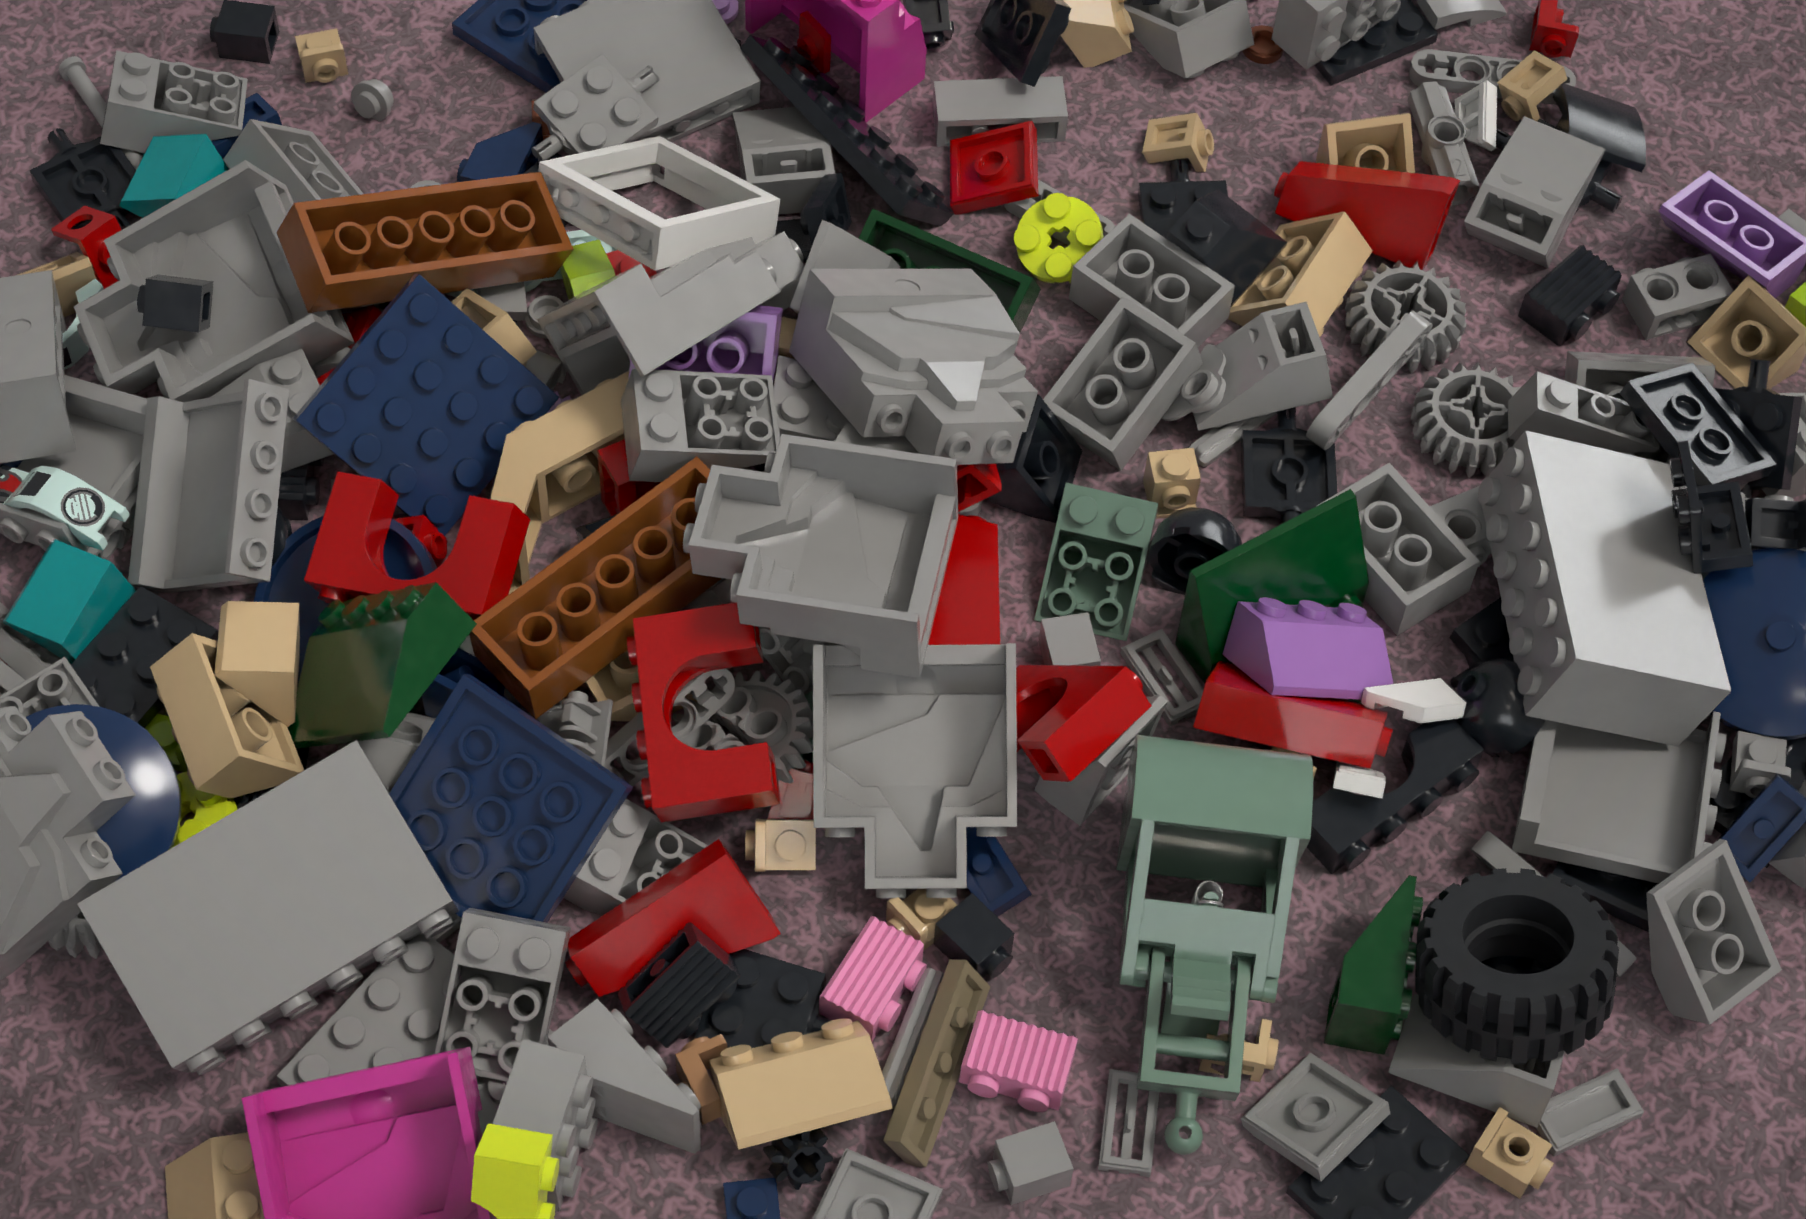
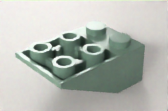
[1034,483,1158,641]

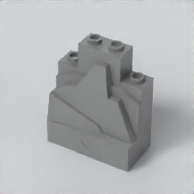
[74,160,354,402]
[537,231,805,395]
[789,269,1038,465]
[0,270,76,464]
[683,434,958,678]
[813,643,1017,898]
[0,706,135,980]

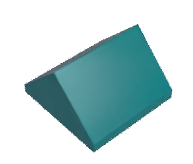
[119,134,229,218]
[3,539,136,664]

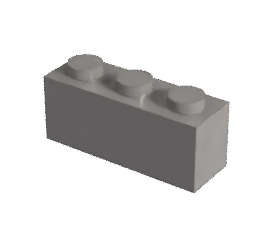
[932,76,1068,147]

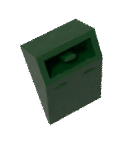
[1324,875,1423,1055]

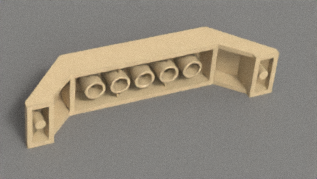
[490,317,797,594]

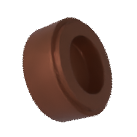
[1242,25,1284,64]

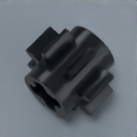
[763,1128,833,1190]

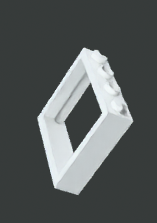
[538,136,780,271]

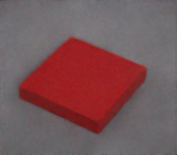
[950,121,1039,215]

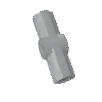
[1408,81,1480,205]

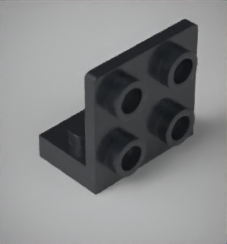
[775,173,852,263]

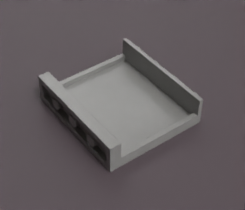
[534,0,760,142]
[0,375,147,552]
[128,379,289,593]
[1512,711,1727,883]

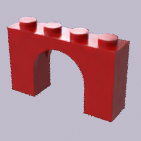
[304,471,530,620]
[627,603,780,823]
[1016,665,1152,782]

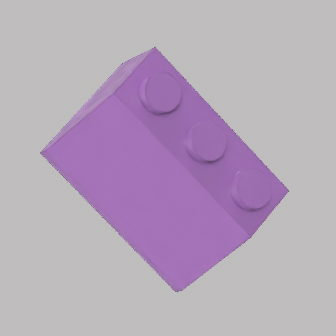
[1659,170,1806,298]
[628,305,783,380]
[1222,597,1393,700]

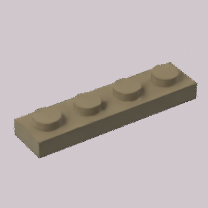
[883,959,990,1168]

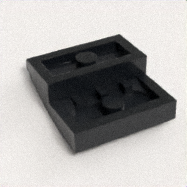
[1553,83,1646,173]

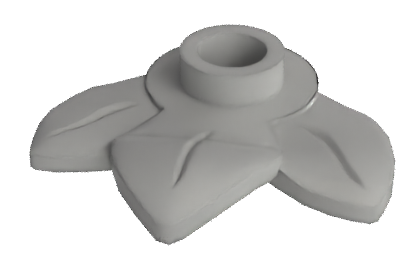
[1161,344,1226,421]

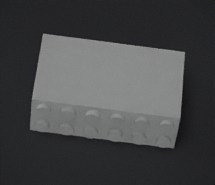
[1478,430,1731,746]
[77,740,459,1076]

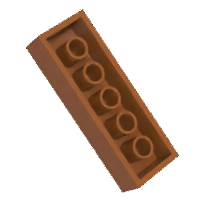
[276,172,574,313]
[469,456,722,719]

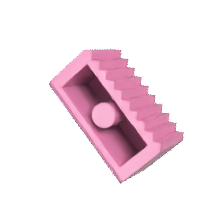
[819,916,927,1042]
[959,1010,1078,1112]

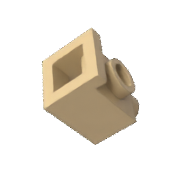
[1143,448,1201,519]
[1465,1107,1554,1199]

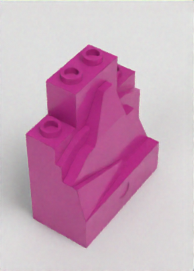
[745,0,927,123]
[242,1047,497,1219]

